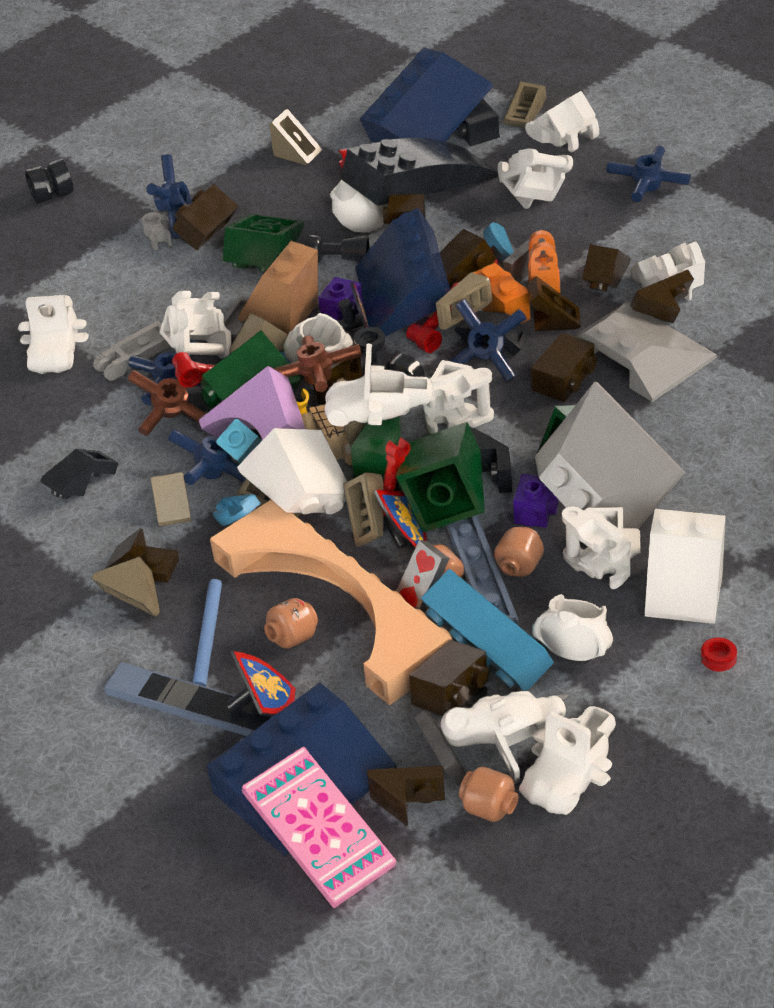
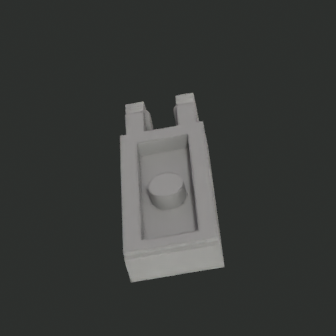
[93,321,171,381]

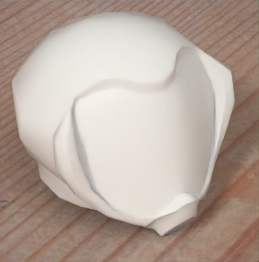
[330,180,388,233]
[283,313,353,363]
[532,594,613,661]

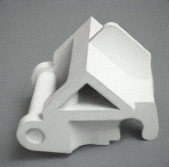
[525,91,599,153]
[498,148,573,209]
[630,241,705,301]
[159,291,231,358]
[423,360,494,434]
[562,506,640,589]

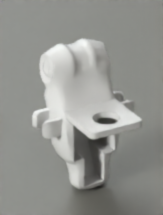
[18,295,89,374]
[324,344,433,427]
[441,691,566,784]
[519,706,616,815]

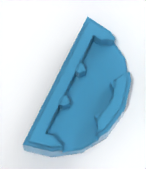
[483,222,514,262]
[213,494,261,526]

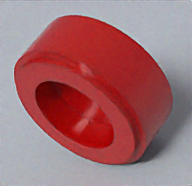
[701,637,737,672]

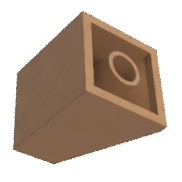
[238,241,318,335]

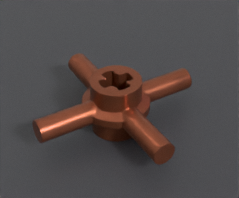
[273,335,362,392]
[128,361,207,436]

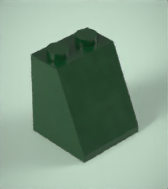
[200,330,301,409]
[396,422,485,533]

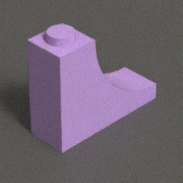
[199,366,305,440]

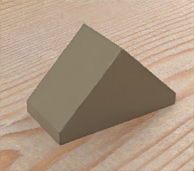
[269,109,322,165]
[229,313,288,354]
[150,472,191,527]
[92,557,160,617]

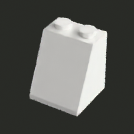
[237,428,347,514]
[645,509,726,624]

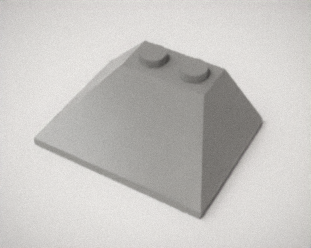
[574,301,717,402]
[535,382,686,529]

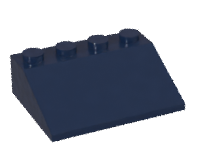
[360,47,493,143]
[355,208,450,337]
[207,682,397,856]

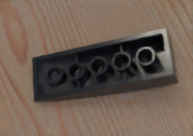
[341,138,499,206]

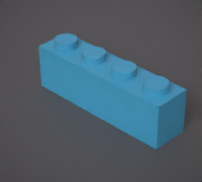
[420,568,554,691]

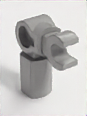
[142,204,190,250]

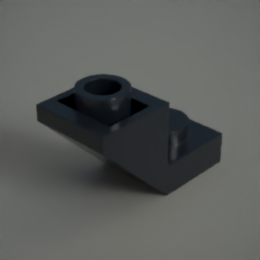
[454,311,530,356]
[470,428,512,493]
[40,449,119,499]

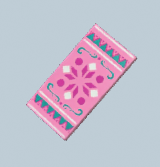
[242,746,396,908]

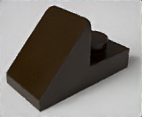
[630,270,694,323]
[528,276,581,331]
[105,528,179,583]
[367,766,445,826]

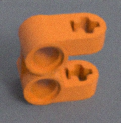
[528,230,560,293]

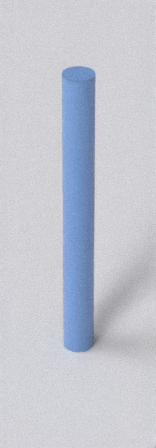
[192,579,222,687]

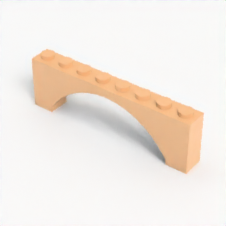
[210,500,452,705]

